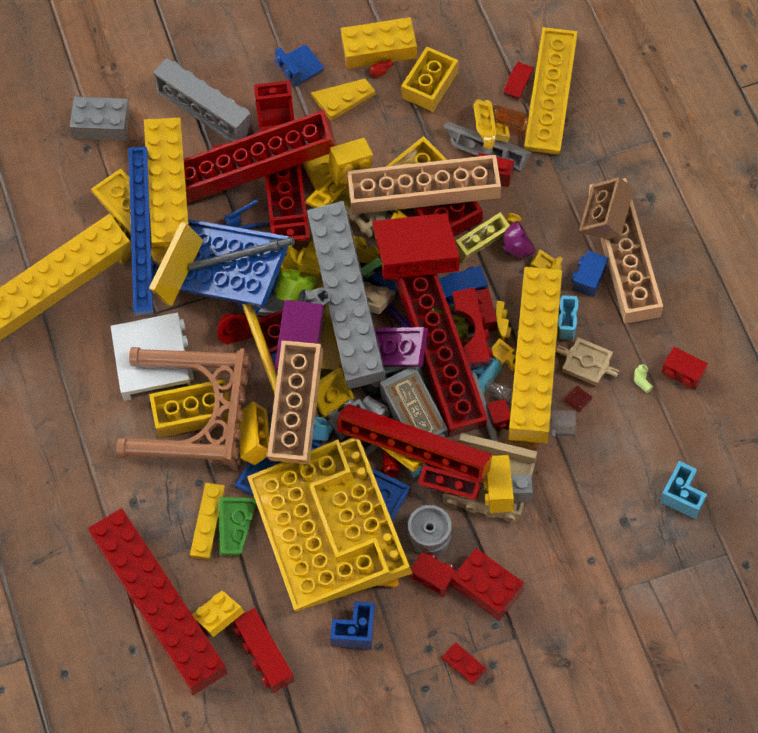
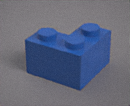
[330,601,375,650]

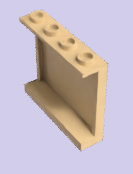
[443,433,537,523]

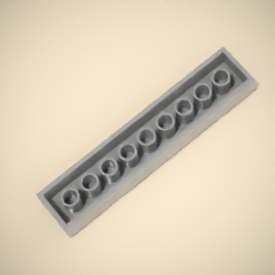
[307,201,387,389]

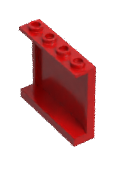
[372,213,460,279]

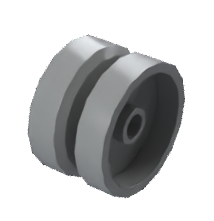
[408,505,451,556]

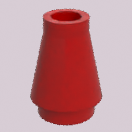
[381,450,401,478]

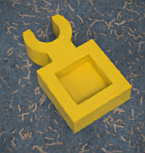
[492,338,516,372]

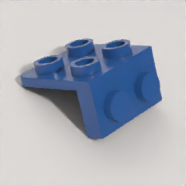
[274,45,324,87]

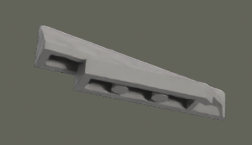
[444,122,532,171]

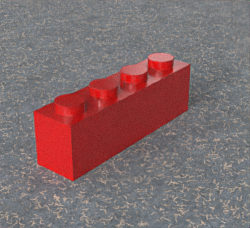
[232,608,295,693]

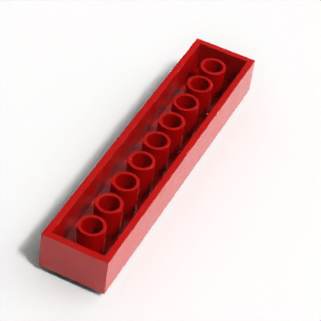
[184,110,336,203]
[394,274,488,437]
[88,508,228,695]

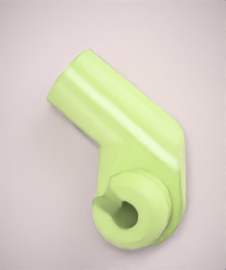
[634,364,653,393]

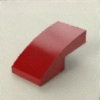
[503,61,534,99]

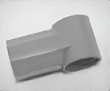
[299,287,331,305]

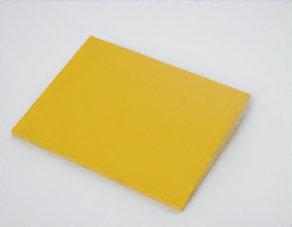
[247,437,413,612]

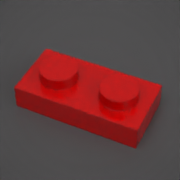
[442,642,487,685]

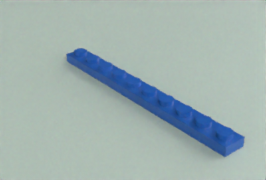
[128,147,154,315]

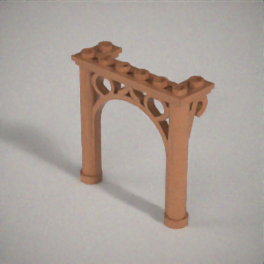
[116,347,253,472]

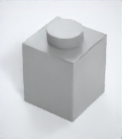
[511,474,533,503]

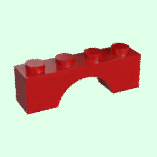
[452,287,494,369]

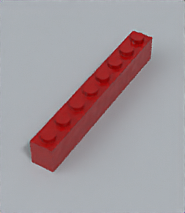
[337,404,493,483]

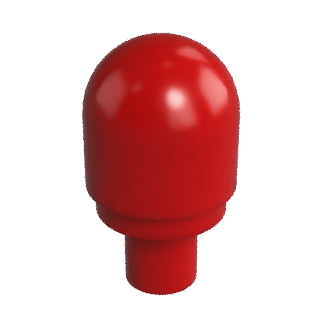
[369,59,393,78]

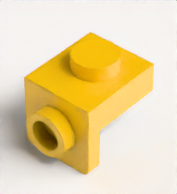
[530,249,563,270]

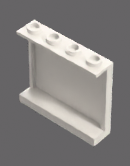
[111,312,194,401]

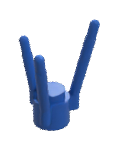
[223,200,270,229]

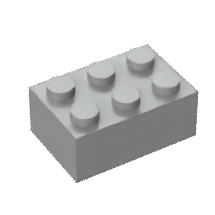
[70,97,130,141]

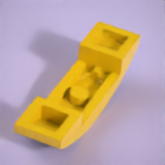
[306,178,349,208]

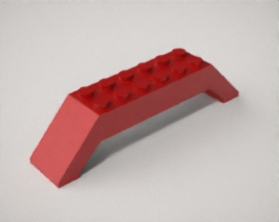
[254,80,310,242]

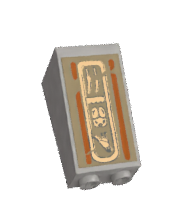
[380,367,448,438]

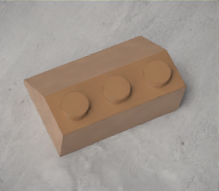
[579,177,634,239]

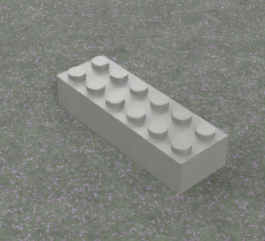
[153,58,253,142]

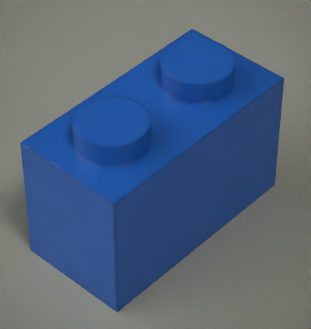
[571,250,608,297]

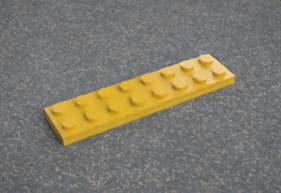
[524,27,578,155]
[144,118,188,247]

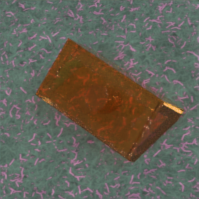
[493,104,529,131]
[498,429,539,451]

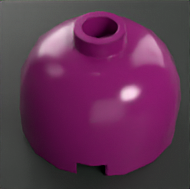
[502,221,536,259]

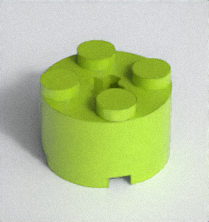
[273,269,316,301]

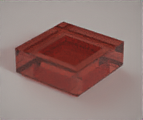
[565,385,592,413]

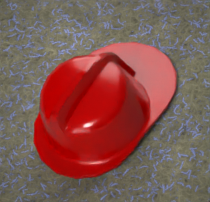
[216,313,259,344]

